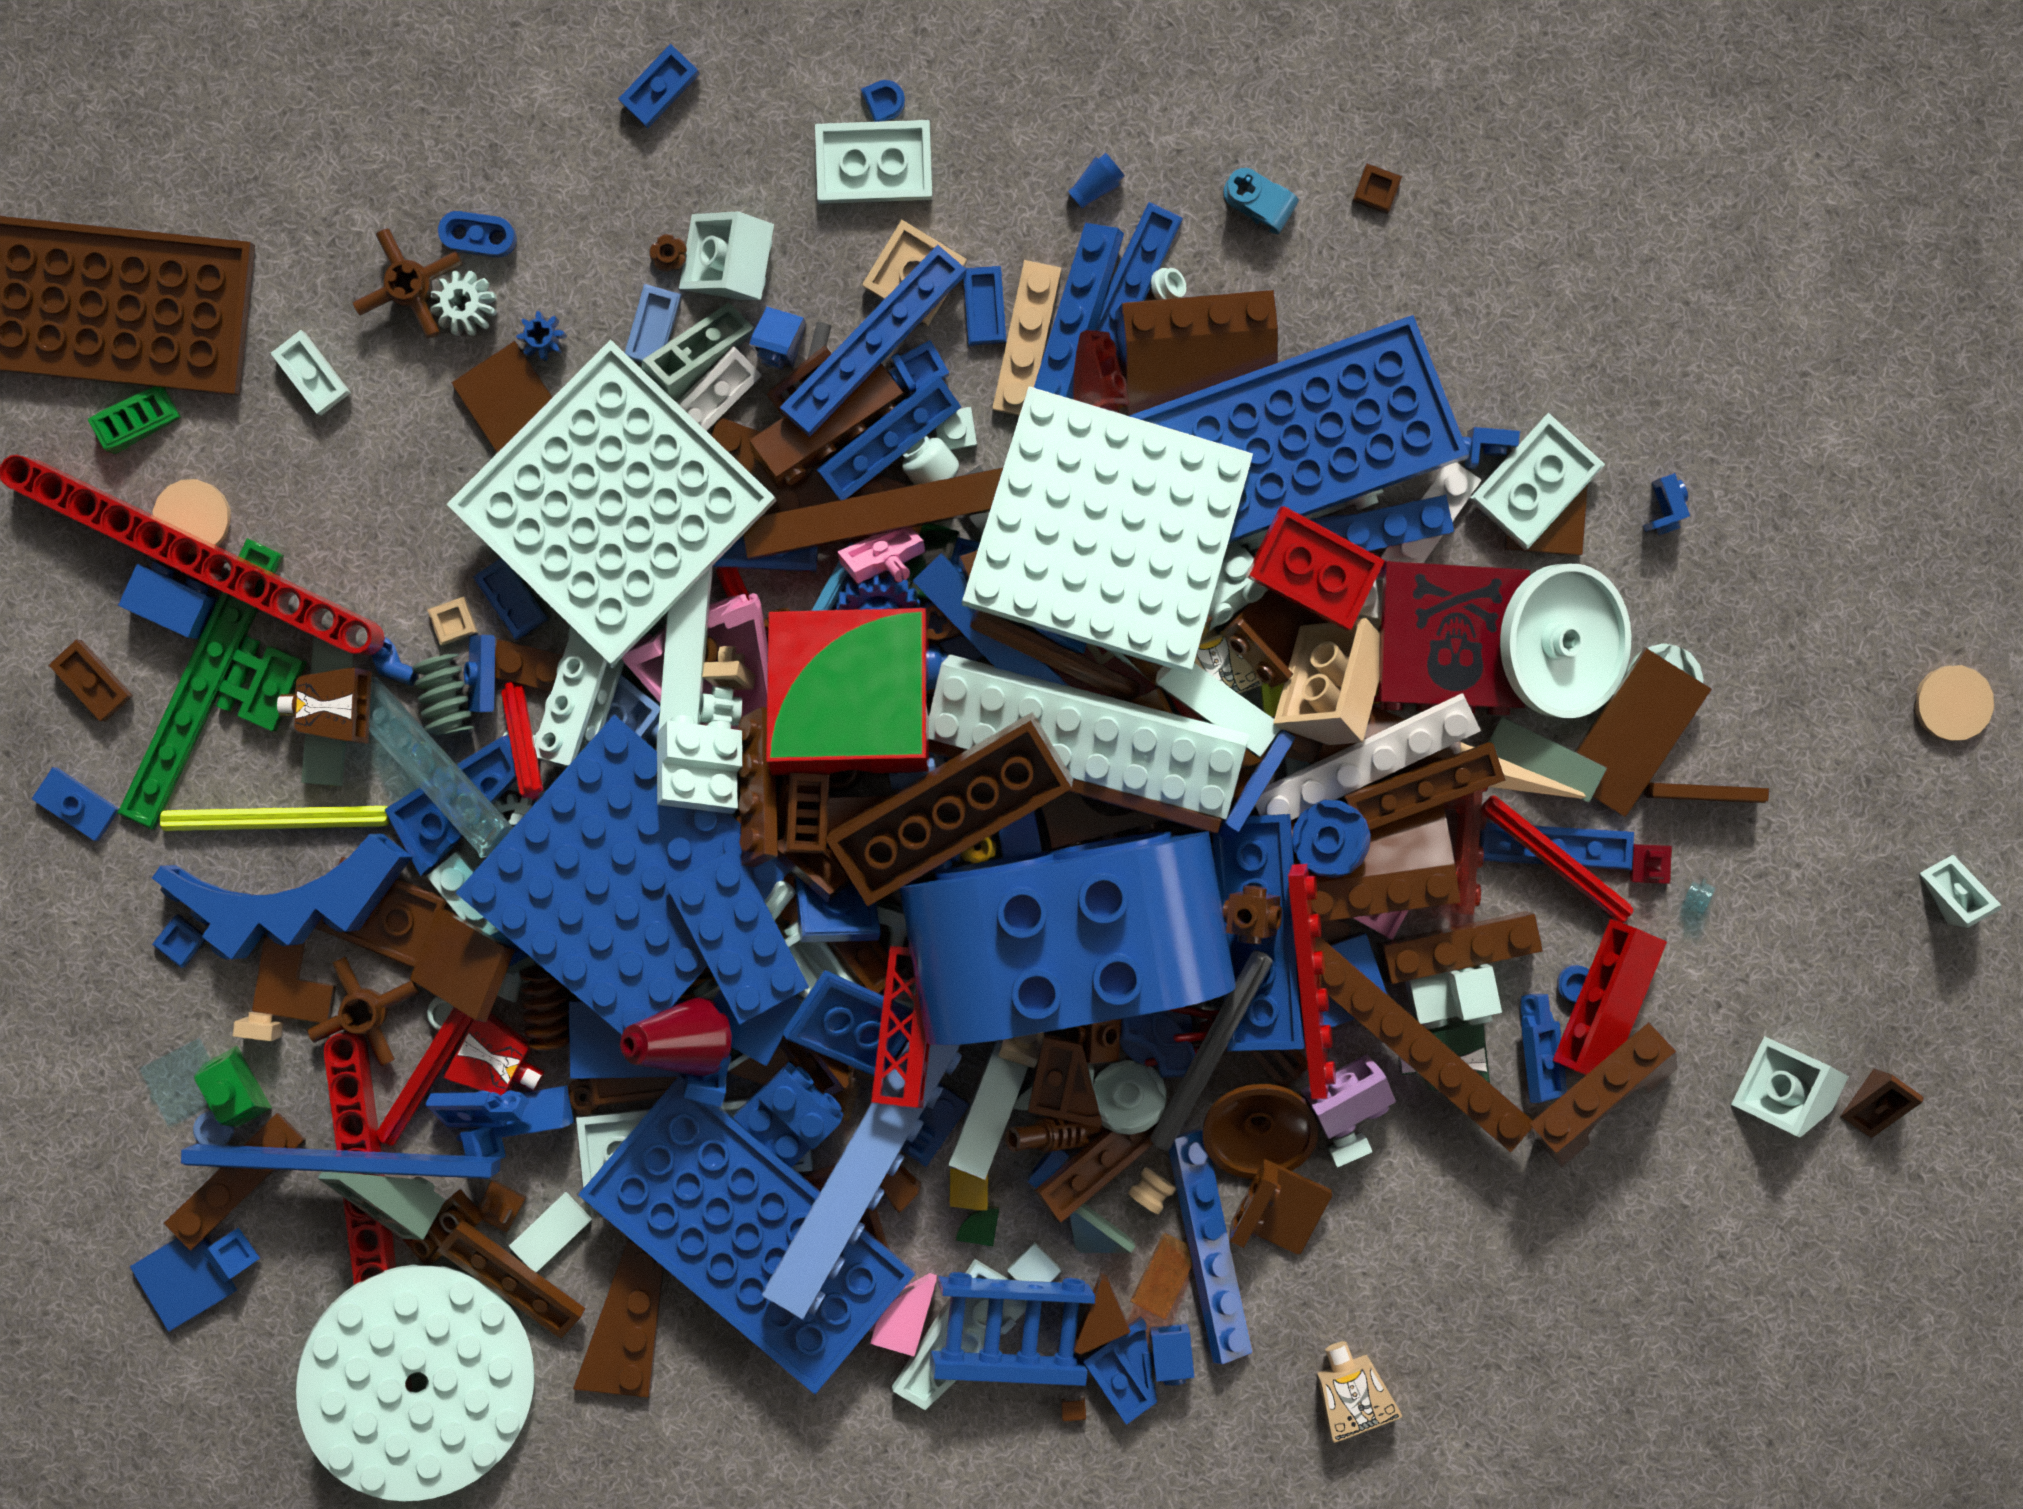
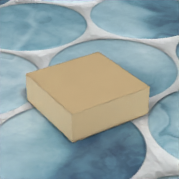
[428,597,478,646]

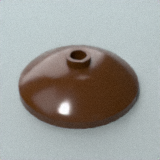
[1202,1084,1318,1179]

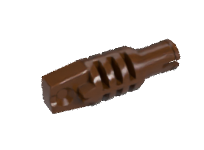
[1005,1117,1105,1153]

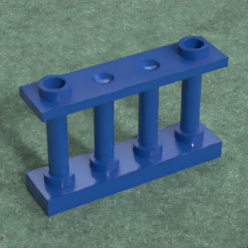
[929,1272,1095,1386]

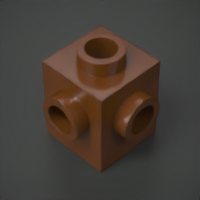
[1223,886,1282,944]
[1066,1019,1121,1063]

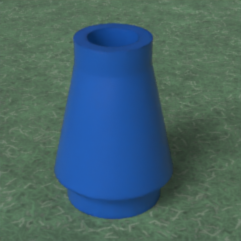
[1068,152,1125,209]

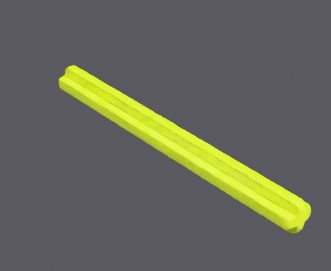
[160,806,389,831]

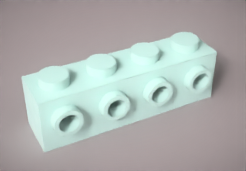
[534,626,624,769]

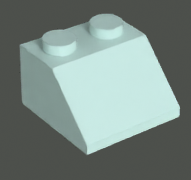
[679,211,774,300]

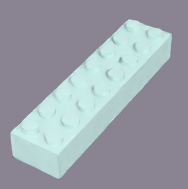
[929,655,1250,819]

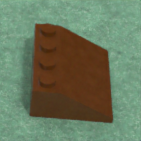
[1115,290,1278,416]
[1291,799,1460,922]

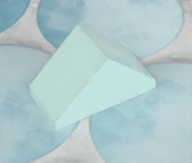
[1920,855,2001,928]

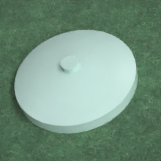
[1500,564,1631,718]

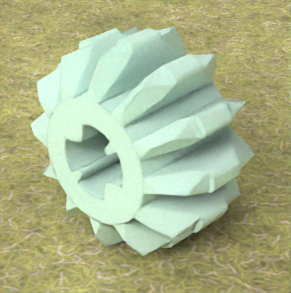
[431,271,497,336]

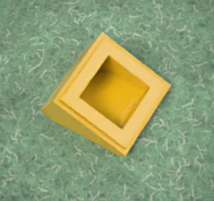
[950,1168,988,1211]

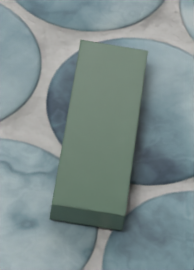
[1489,716,1607,802]

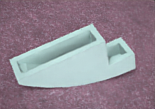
[949,1040,1028,1180]

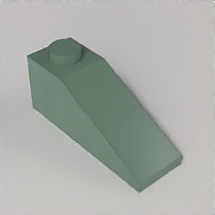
[641,303,754,402]
[318,1172,445,1240]

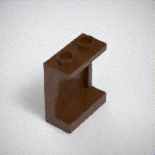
[1220,590,1329,688]

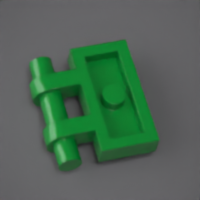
[216,636,307,731]

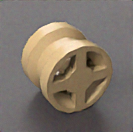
[1128,1167,1176,1214]

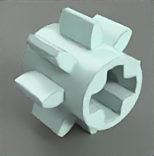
[700,686,742,726]

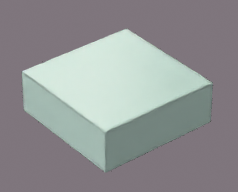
[1008,1242,1061,1282]

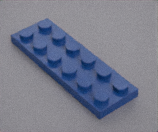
[1212,814,1306,1051]

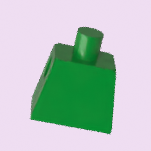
[194,1046,272,1127]

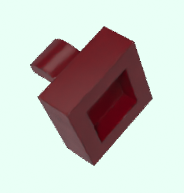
[1629,844,1672,884]

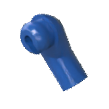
[371,637,419,686]

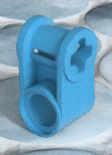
[1223,168,1299,235]

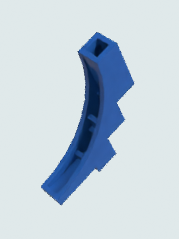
[152,834,413,960]

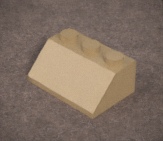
[1273,618,1381,745]

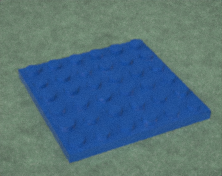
[456,714,790,1034]

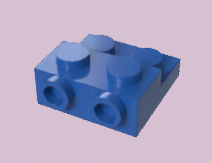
[733,1061,843,1168]

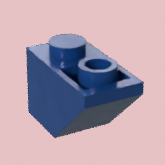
[749,307,807,370]

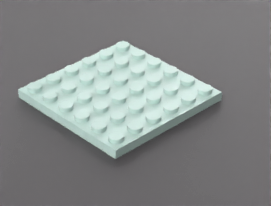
[447,340,777,666]
[962,387,1253,674]

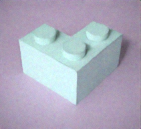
[1405,964,1502,1029]

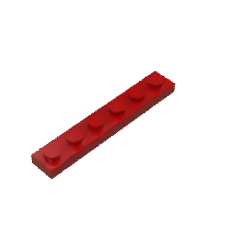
[1288,864,1336,1099]

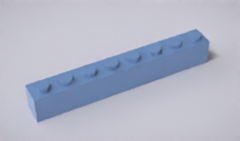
[762,1040,962,1319]

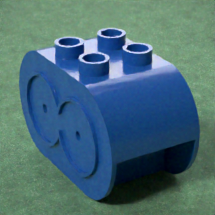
[899,830,1236,1045]

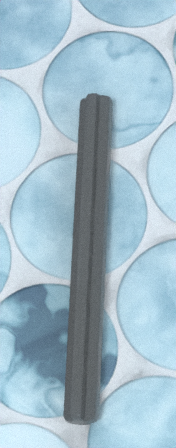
[1151,950,1272,1151]

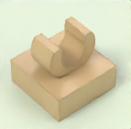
[702,646,756,690]

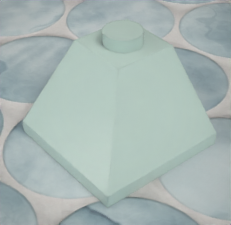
[1731,1036,1849,1138]

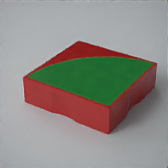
[766,608,929,776]

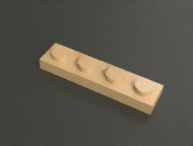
[992,260,1061,416]

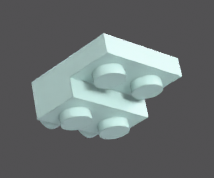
[1208,541,1269,631]
[657,715,742,814]

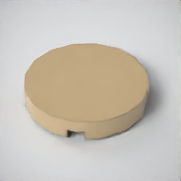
[153,479,231,555]
[1915,665,1994,741]

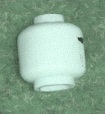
[903,436,959,485]

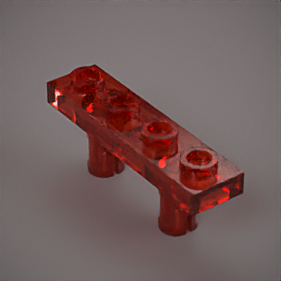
[1443,787,1488,915]

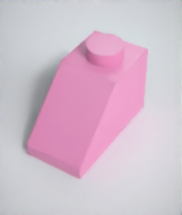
[869,1273,937,1356]

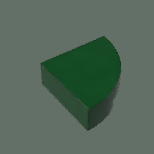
[956,1206,999,1247]

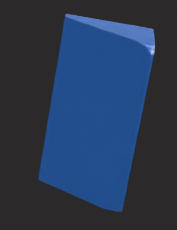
[493,1085,574,1139]

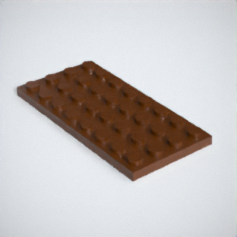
[0,216,255,396]

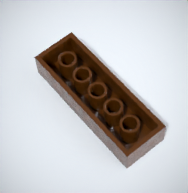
[826,712,1073,906]

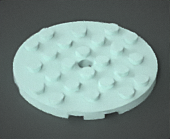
[296,1265,534,1501]

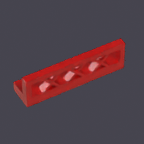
[871,946,931,1108]

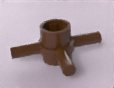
[353,228,463,339]
[307,956,419,1066]

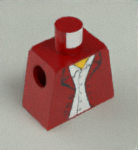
[444,1012,545,1096]

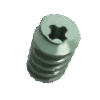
[412,654,474,736]

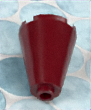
[620,997,732,1076]

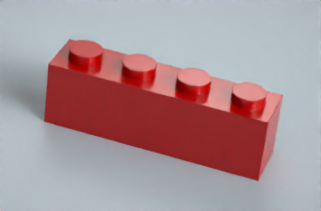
[1553,919,1667,1075]

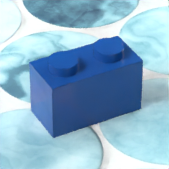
[118,561,218,639]

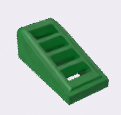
[88,387,181,455]

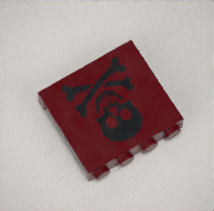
[1373,561,1530,715]

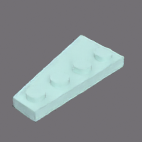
[892,1259,1026,1410]

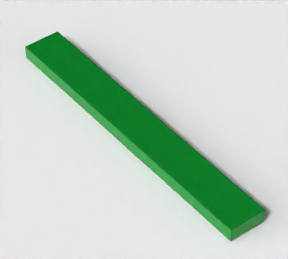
[117,538,284,829]

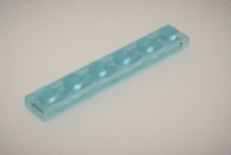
[369,677,513,857]

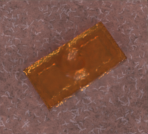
[1130,1233,1192,1320]

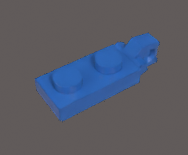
[1521,994,1567,1103]
[425,1090,530,1127]

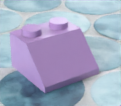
[1301,1054,1396,1139]

